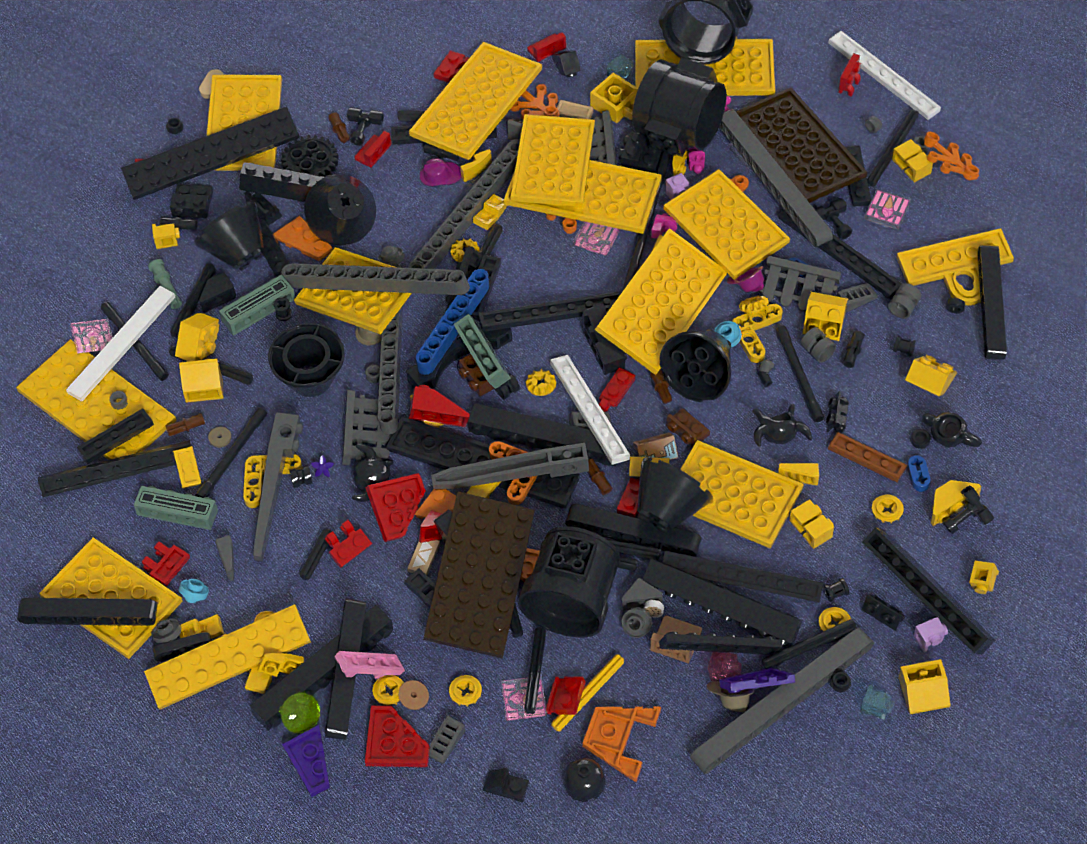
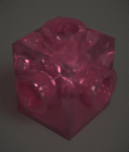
[708,652,742,682]

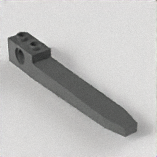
[253,412,303,561]
[431,443,589,489]

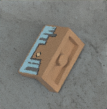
[633,432,678,461]

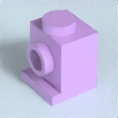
[666,173,689,200]
[914,617,948,652]

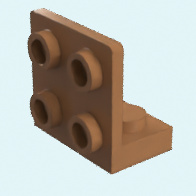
[651,615,702,663]

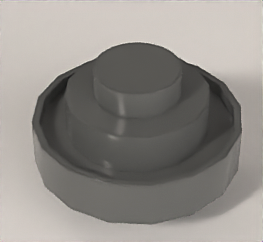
[378,246,405,264]
[622,607,652,638]
[151,619,182,644]

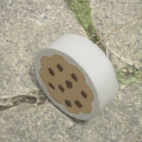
[643,600,664,618]

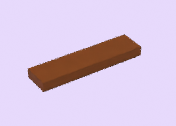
[828,432,907,483]

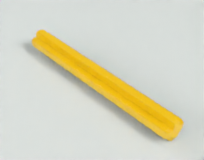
[551,654,624,732]

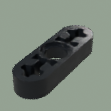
[153,632,212,662]

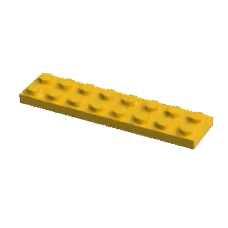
[144,604,311,710]

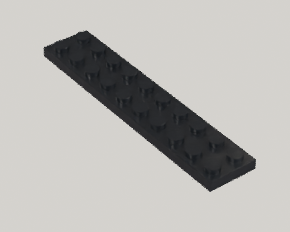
[121,106,300,200]
[386,417,580,509]

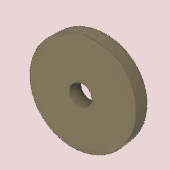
[208,427,232,448]

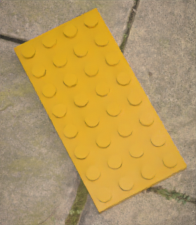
[635,39,775,96]
[409,42,542,160]
[504,160,662,234]
[595,228,727,375]
[16,339,177,460]

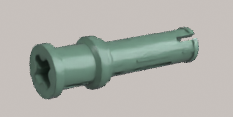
[148,259,182,309]

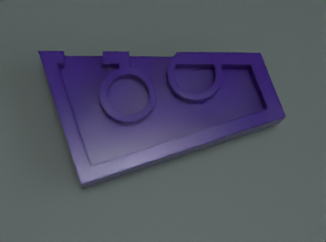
[719,668,795,693]
[282,725,330,797]

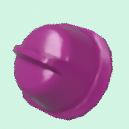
[420,158,461,186]
[727,266,764,292]

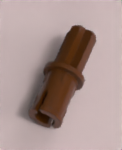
[328,112,350,143]
[650,370,672,404]
[166,413,205,436]
[588,459,613,495]

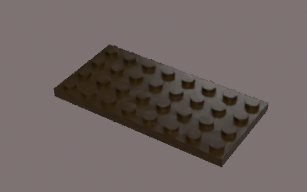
[736,87,867,203]
[423,491,535,658]

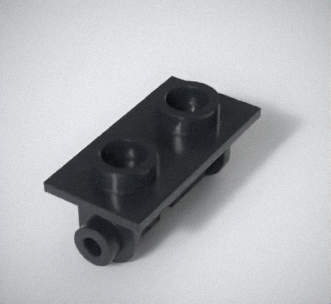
[826,391,849,433]
[861,594,905,631]

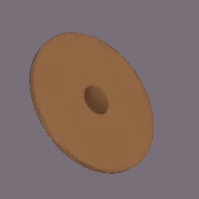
[398,680,429,710]

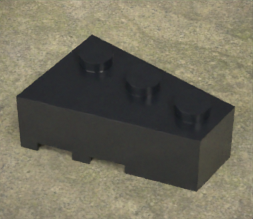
[582,304,627,375]

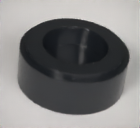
[946,298,965,314]
[911,429,931,449]

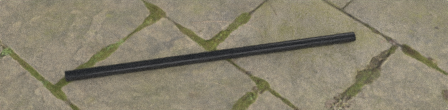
[622,150,671,291]

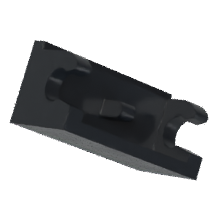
[244,191,282,225]

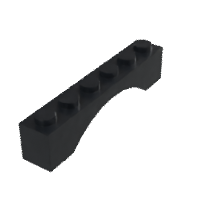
[406,326,513,389]

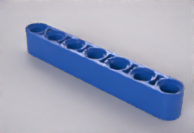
[416,269,489,375]

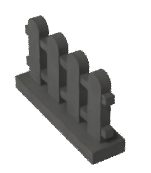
[590,111,617,165]
[760,256,841,311]
[342,390,391,465]

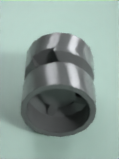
[888,283,921,319]
[801,327,836,363]

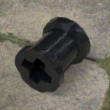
[273,297,292,321]
[893,336,916,356]
[823,578,850,602]

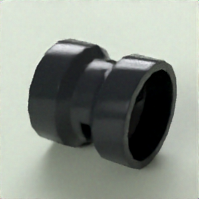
[495,374,520,400]
[289,465,313,488]

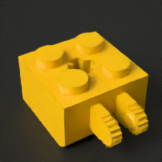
[590,72,638,123]
[175,313,219,361]

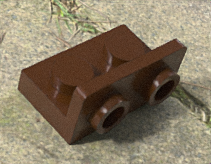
[666,408,710,447]

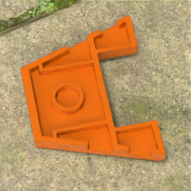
[583,706,661,782]

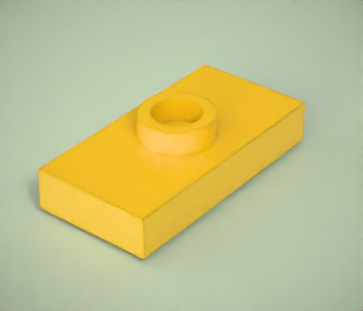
[173,446,202,489]

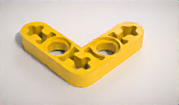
[733,304,783,363]
[243,454,302,508]

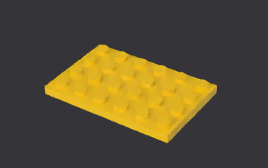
[207,75,282,171]
[511,114,595,207]
[663,169,790,280]
[294,247,412,334]
[680,440,804,549]
[39,537,183,659]

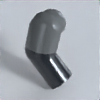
[757,360,774,387]

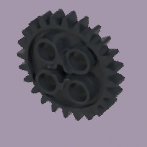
[281,135,339,177]

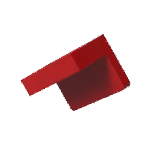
[527,32,566,62]
[355,131,391,168]

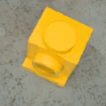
[152,224,180,249]
[969,561,999,594]

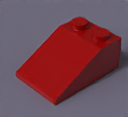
[409,385,470,427]

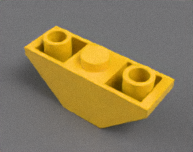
[931,480,981,526]

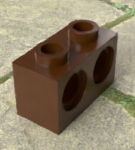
[458,354,495,396]

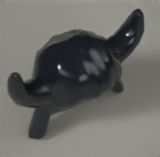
[752,404,812,447]
[922,412,982,448]
[352,444,394,502]

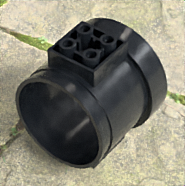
[659,0,754,65]
[632,58,727,157]
[518,526,621,638]

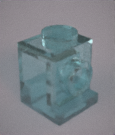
[607,54,634,79]
[861,685,895,720]

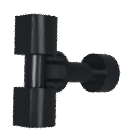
[347,107,384,146]
[815,198,853,240]
[943,485,994,534]

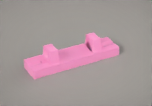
[335,651,405,679]

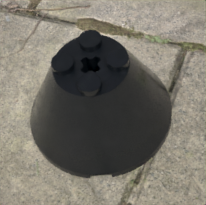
[304,174,376,246]
[194,201,265,271]
[660,329,731,402]
[637,457,713,533]

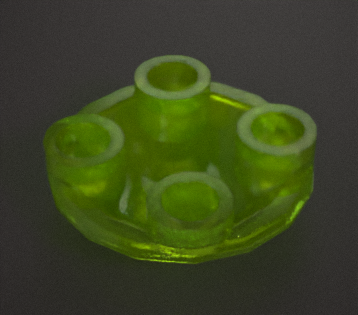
[279,692,320,734]

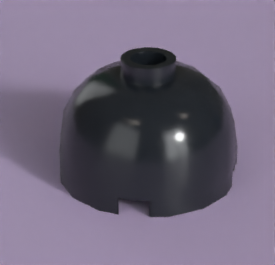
[563,758,605,802]

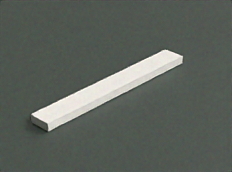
[829,31,941,120]
[66,286,175,401]
[550,355,630,465]

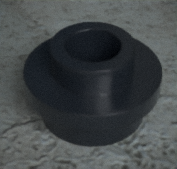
[166,118,184,134]
[830,672,851,692]

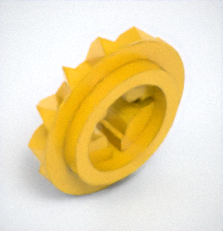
[450,238,480,262]
[739,296,769,313]
[526,368,556,396]
[872,495,904,523]
[818,607,851,637]
[373,675,404,706]
[449,675,482,707]

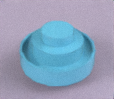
[714,321,742,347]
[179,579,209,603]

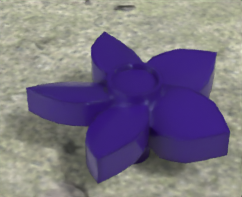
[311,455,334,477]

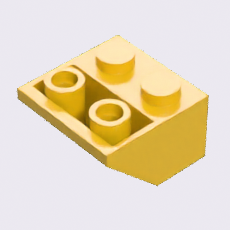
[802,292,848,341]
[905,355,957,396]
[179,359,224,403]
[898,659,950,714]

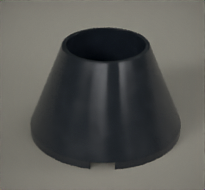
[268,323,345,397]

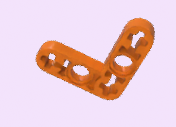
[489,441,537,505]

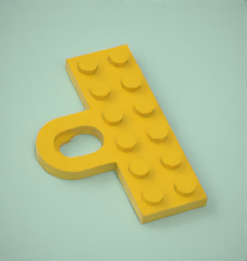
[896,228,1014,306]

